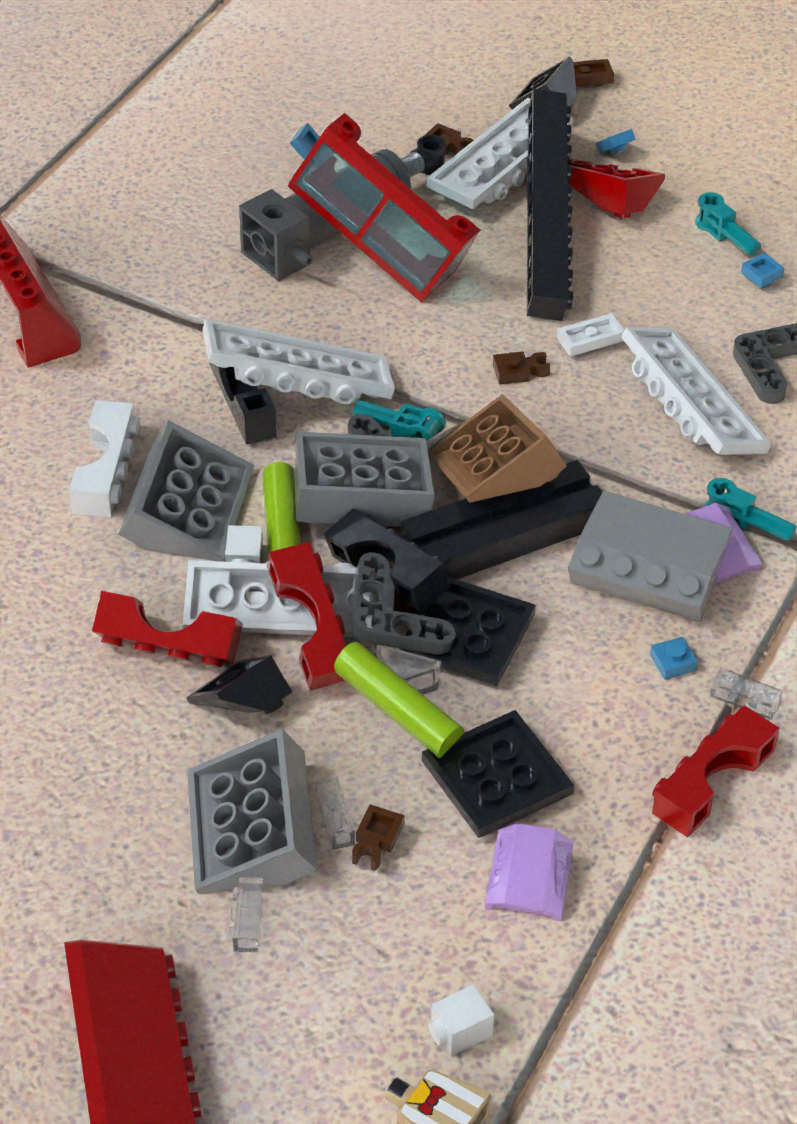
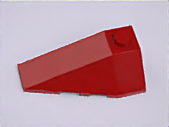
[567,159,665,218]

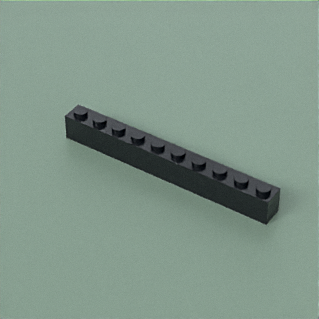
[527,89,573,321]

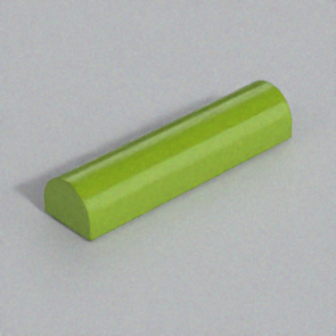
[262,462,301,557]
[334,642,465,758]

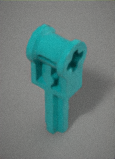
[695,192,761,256]
[353,400,446,447]
[704,478,797,541]

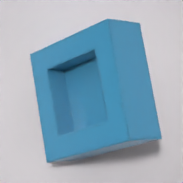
[290,123,326,163]
[596,129,636,155]
[741,252,785,288]
[650,637,698,680]

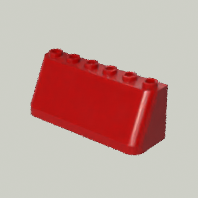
[0,215,81,368]
[64,939,202,1124]

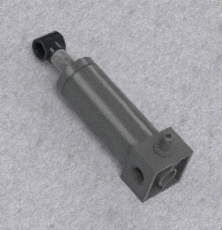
[239,135,446,281]

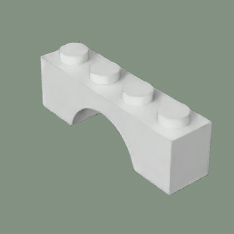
[69,400,140,517]

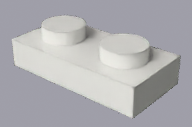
[556,313,624,357]

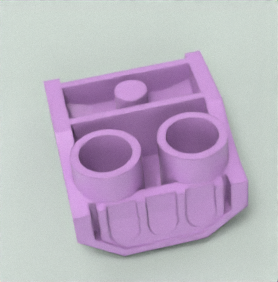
[686,503,762,584]
[485,823,574,921]

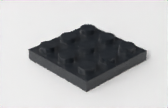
[399,576,536,686]
[421,710,574,838]

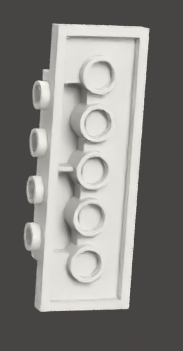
[427,98,573,209]
[202,319,395,404]
[621,327,772,455]
[183,558,395,637]

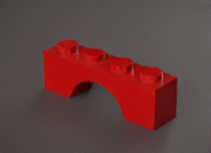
[267,542,346,691]
[92,591,243,668]
[652,705,780,838]

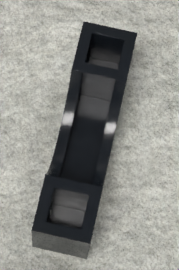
[209,363,277,444]
[324,509,451,613]

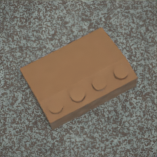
[428,394,567,503]

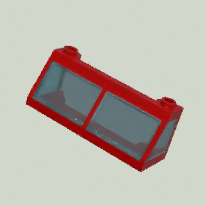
[288,113,481,303]

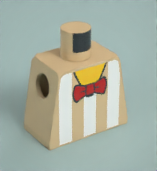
[385,1070,491,1124]

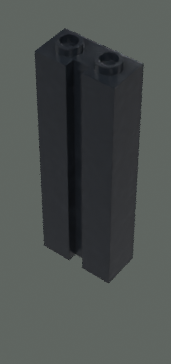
[400,460,603,579]

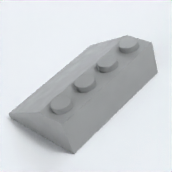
[118,420,255,561]
[295,431,435,527]
[568,490,733,622]
[187,729,317,894]

